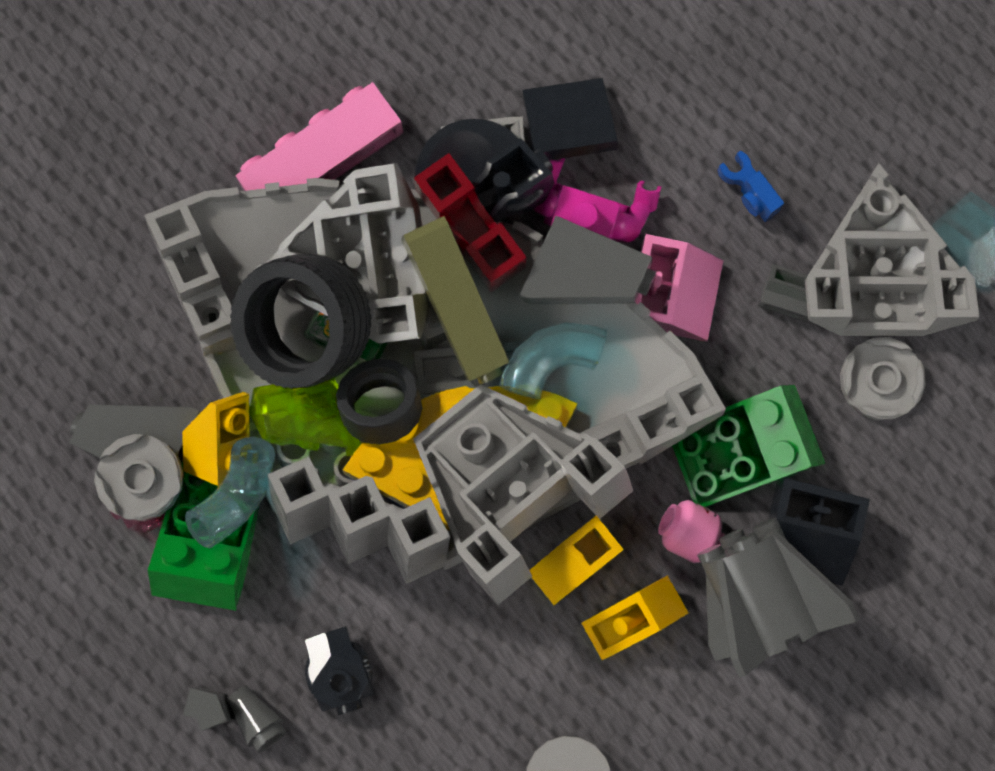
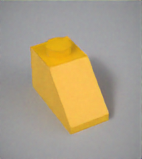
[582,575,689,660]

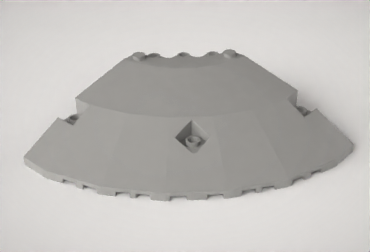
[144,178,726,584]

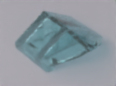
[931,192,995,289]

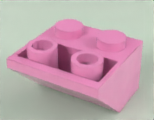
[635,234,723,342]

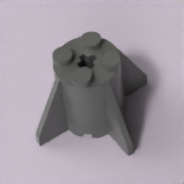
[697,518,860,677]

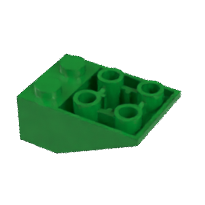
[672,385,825,507]
[147,462,263,611]

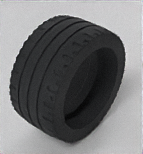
[230,254,372,389]

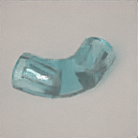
[185,437,275,548]

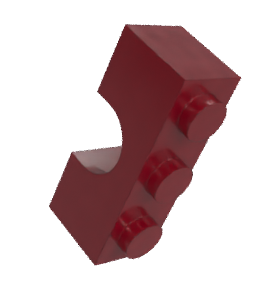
[413,153,527,292]

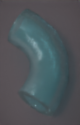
[499,322,607,399]

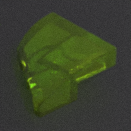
[249,378,360,456]

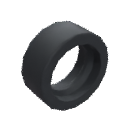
[336,359,423,445]

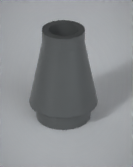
[226,685,286,753]

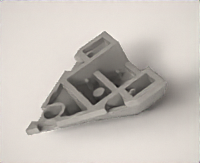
[257,163,430,343]
[805,163,979,336]

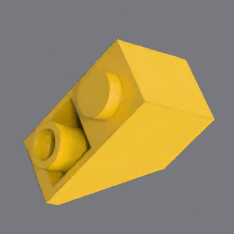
[182,392,250,486]
[529,516,624,606]

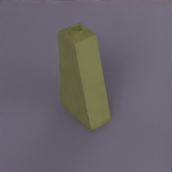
[401,216,510,385]

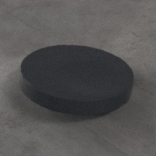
[414,119,525,225]

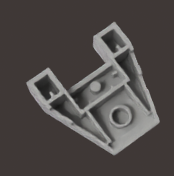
[414,385,633,605]

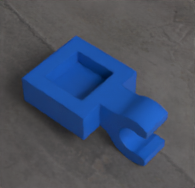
[717,150,785,222]

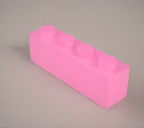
[235,82,403,191]

